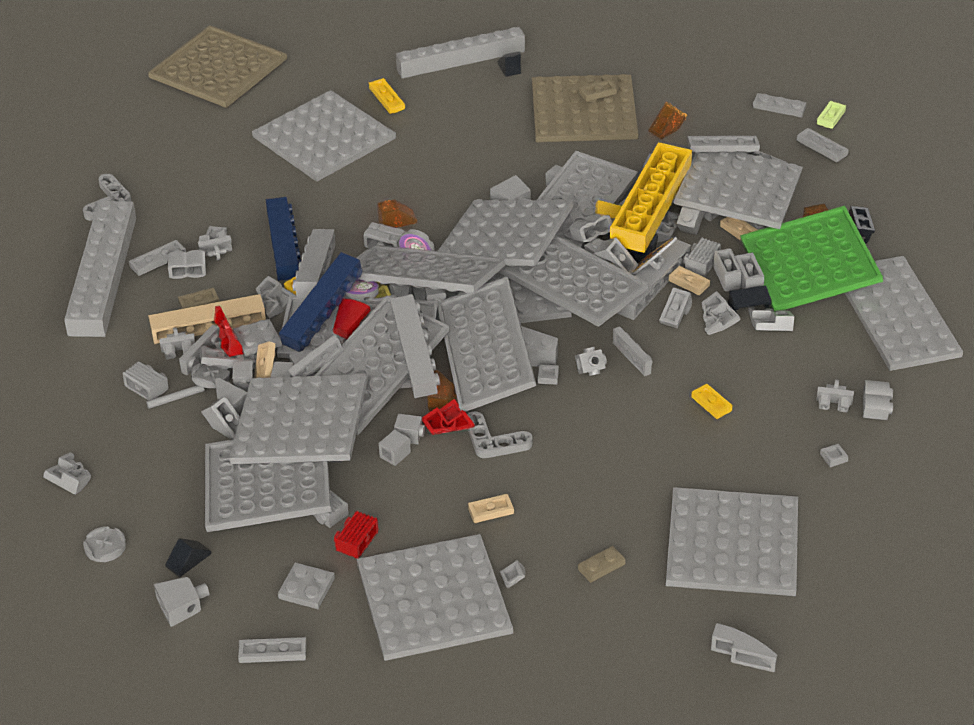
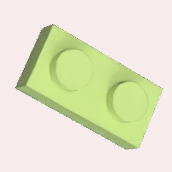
[817,101,846,129]

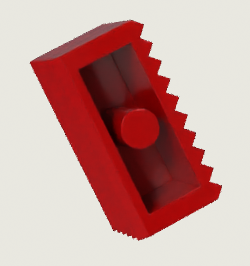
[334,510,379,559]

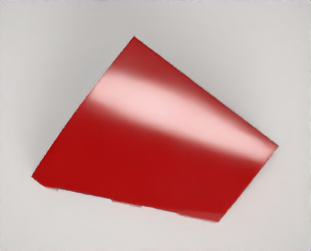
[333,298,371,340]
[214,306,243,357]
[422,399,475,435]

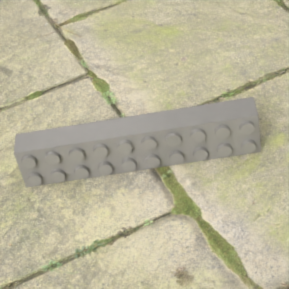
[64,201,136,337]

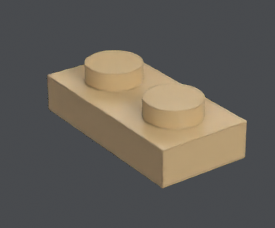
[720,217,757,241]
[669,266,710,295]
[254,341,276,378]
[468,494,514,523]

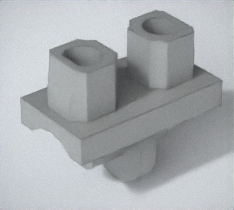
[198,231,232,261]
[159,327,195,360]
[816,379,854,412]

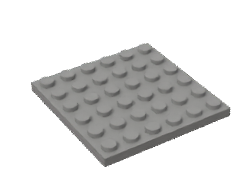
[252,90,396,182]
[674,151,803,229]
[438,199,573,266]
[229,374,367,464]
[205,439,331,532]
[666,487,798,596]
[357,534,513,661]

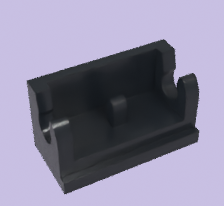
[849,206,875,244]
[728,285,772,313]

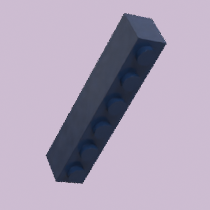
[266,197,301,281]
[279,252,363,352]

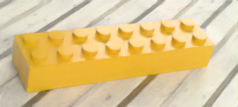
[610,142,692,253]

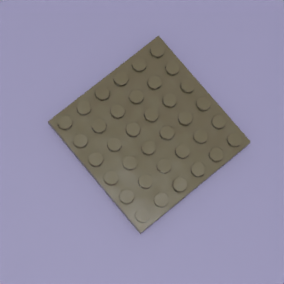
[148,25,287,108]
[532,74,638,142]

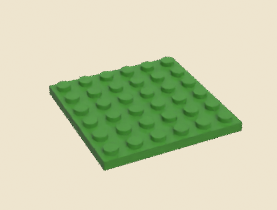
[740,206,883,312]

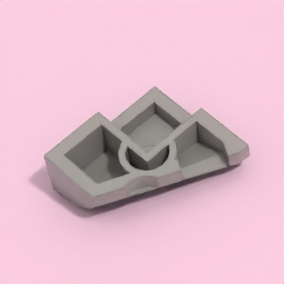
[655,211,680,242]
[256,276,295,318]
[702,291,741,335]
[748,306,794,331]
[43,452,91,495]

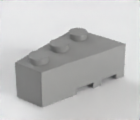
[521,326,558,367]

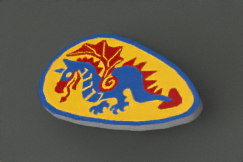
[631,236,677,275]

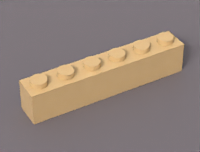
[148,294,266,344]

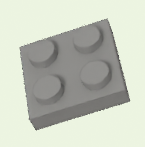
[233,319,282,356]
[278,563,335,609]

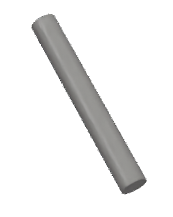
[146,385,205,409]

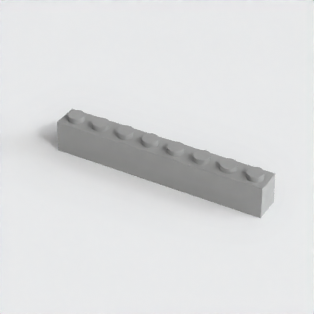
[396,27,525,78]

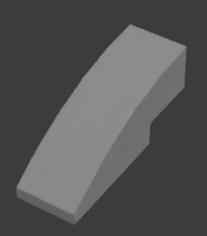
[711,623,777,673]

